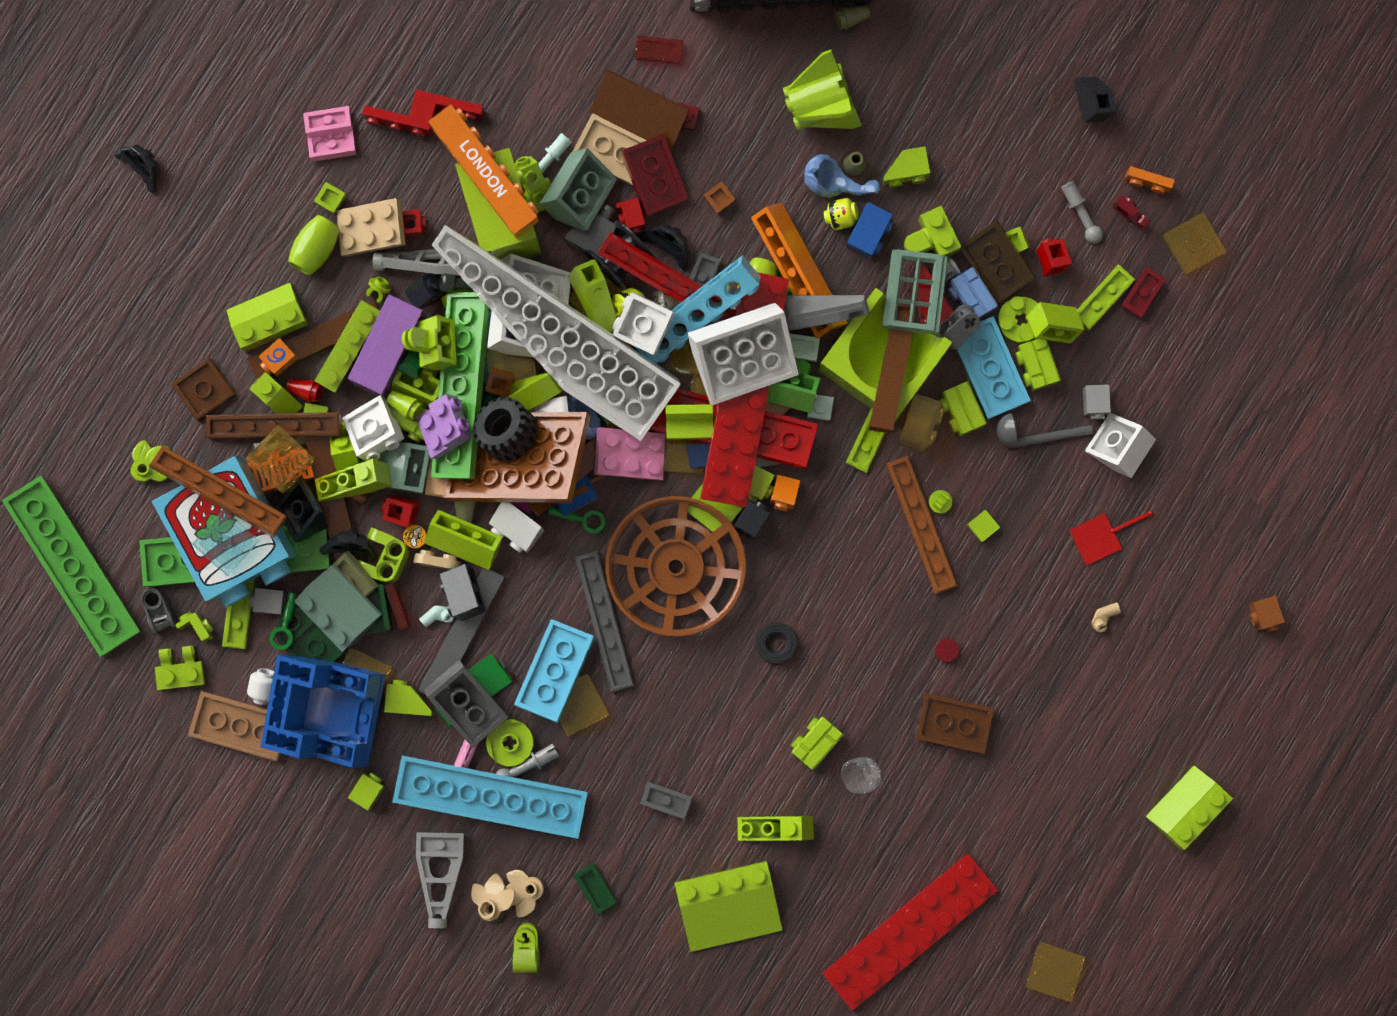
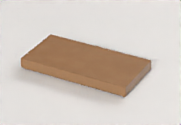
[188,691,281,762]

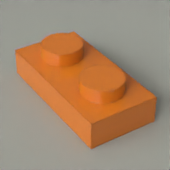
[1124,166,1175,194]

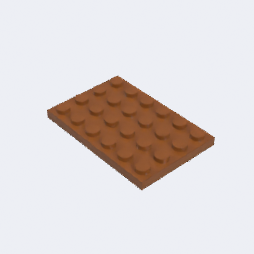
[444,412,591,503]

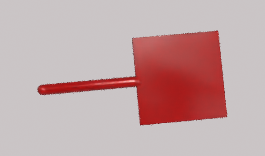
[1069,511,1153,566]

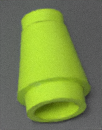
[387,391,423,421]

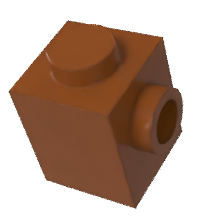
[1249,595,1285,633]

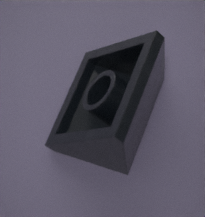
[275,476,328,543]

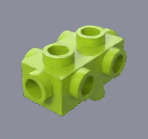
[515,156,551,212]

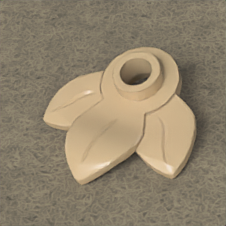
[505,870,544,917]
[471,874,515,921]

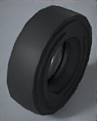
[756,622,798,664]

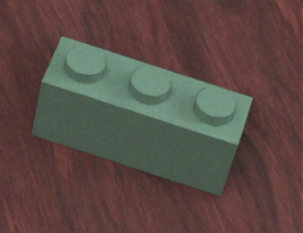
[540,148,617,231]
[294,564,382,652]

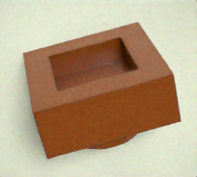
[703,182,736,215]

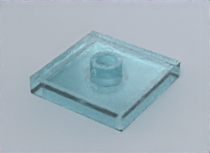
[192,509,260,576]

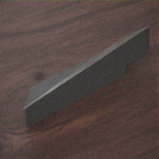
[784,295,870,331]

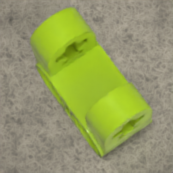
[357,527,410,584]
[513,922,539,973]

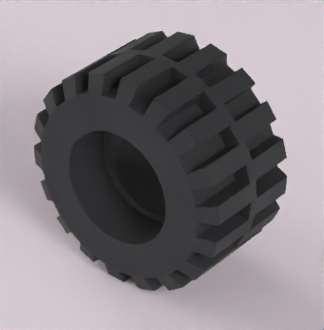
[473,397,538,462]

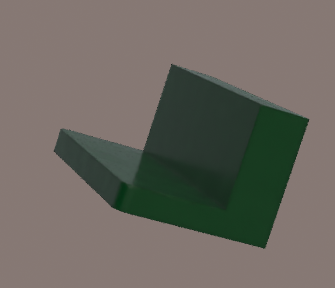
[367,584,393,635]

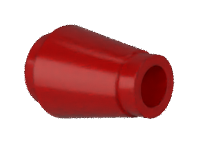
[286,379,323,403]

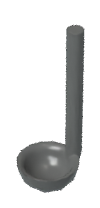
[996,413,1093,448]

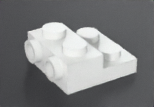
[612,292,675,355]
[343,395,404,461]

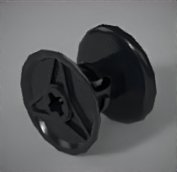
[584,220,656,291]

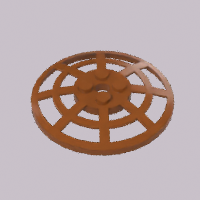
[605,496,746,636]

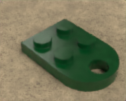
[276,607,349,662]

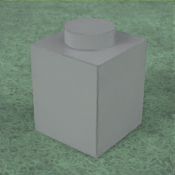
[1083,385,1111,420]
[250,588,287,615]

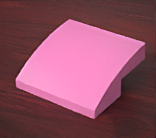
[303,106,357,162]

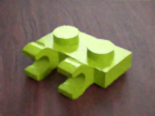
[155,646,205,690]

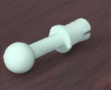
[521,133,572,188]

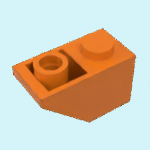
[770,475,800,512]

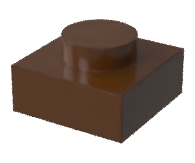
[485,367,514,397]

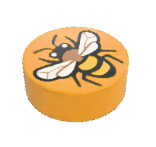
[403,525,427,549]

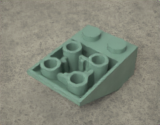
[360,442,431,496]

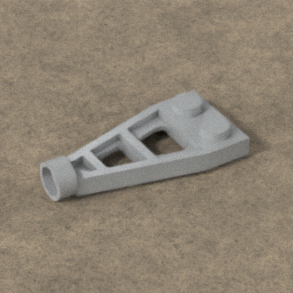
[373,249,459,277]
[416,832,465,928]

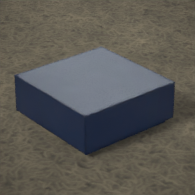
[687,443,710,470]

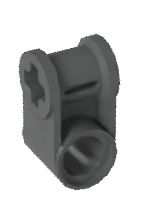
[935,304,981,350]
[141,589,177,635]

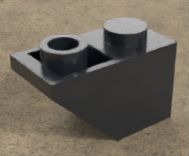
[1074,77,1116,123]
[405,273,457,309]

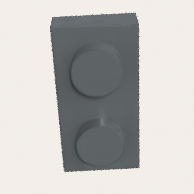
[640,782,692,819]

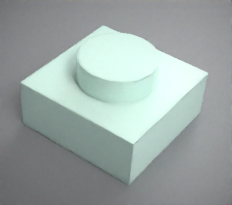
[807,395,834,421]

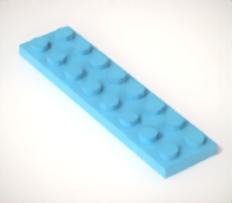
[392,756,588,839]

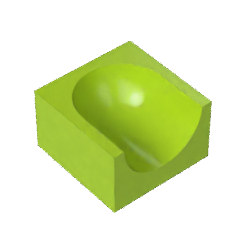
[455,148,542,260]
[819,288,952,424]

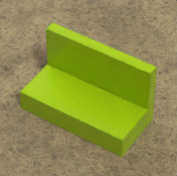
[666,404,713,440]

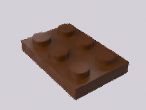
[915,693,994,754]

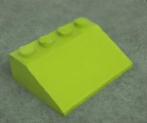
[675,861,782,952]

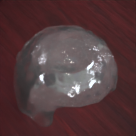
[841,756,882,794]

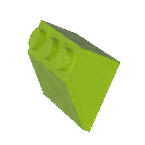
[226,283,309,352]
[1145,766,1233,850]

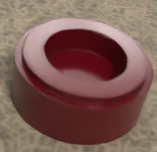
[935,638,959,662]

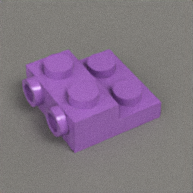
[416,394,472,459]

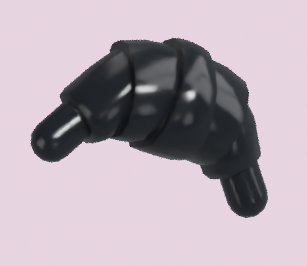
[115,145,158,193]
[640,224,688,269]
[319,530,377,561]

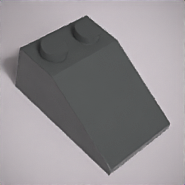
[424,659,508,748]

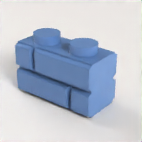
[948,267,998,323]

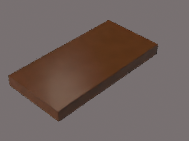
[589,70,690,152]

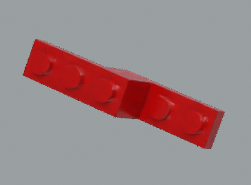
[362,90,485,137]

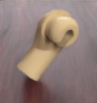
[1092,602,1121,633]

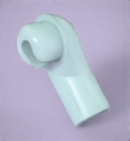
[419,605,454,628]

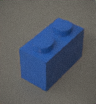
[846,202,894,259]

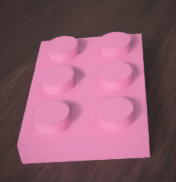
[594,427,665,481]

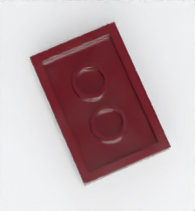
[620,134,689,216]

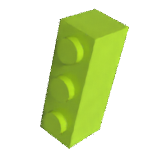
[425,510,503,570]

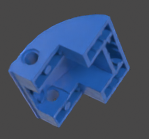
[260,655,386,768]

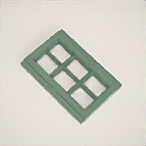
[882,249,948,335]

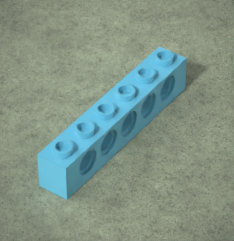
[634,255,761,363]

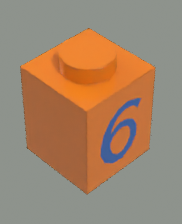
[259,338,298,377]

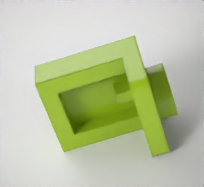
[176,611,214,642]

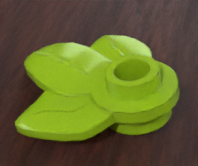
[130,440,170,482]

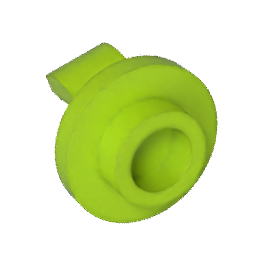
[366,277,391,302]
[929,490,952,514]

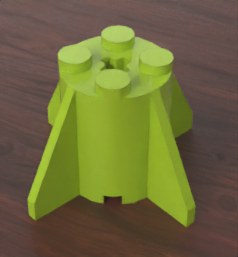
[783,49,862,131]

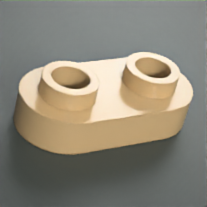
[413,550,461,571]

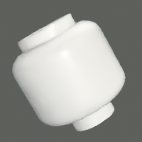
[247,668,274,705]

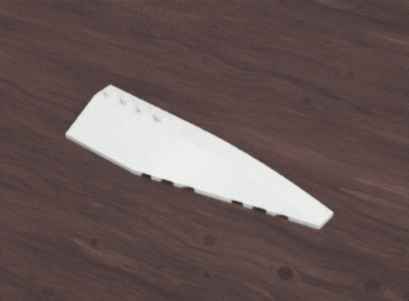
[432,225,681,441]

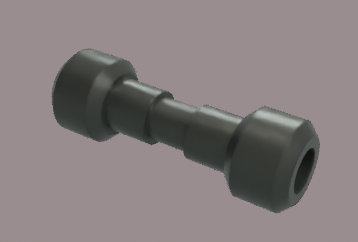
[440,273,474,293]

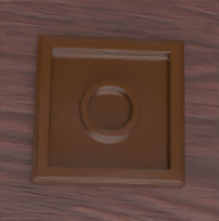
[171,357,236,422]

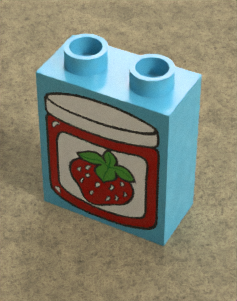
[151,456,297,608]

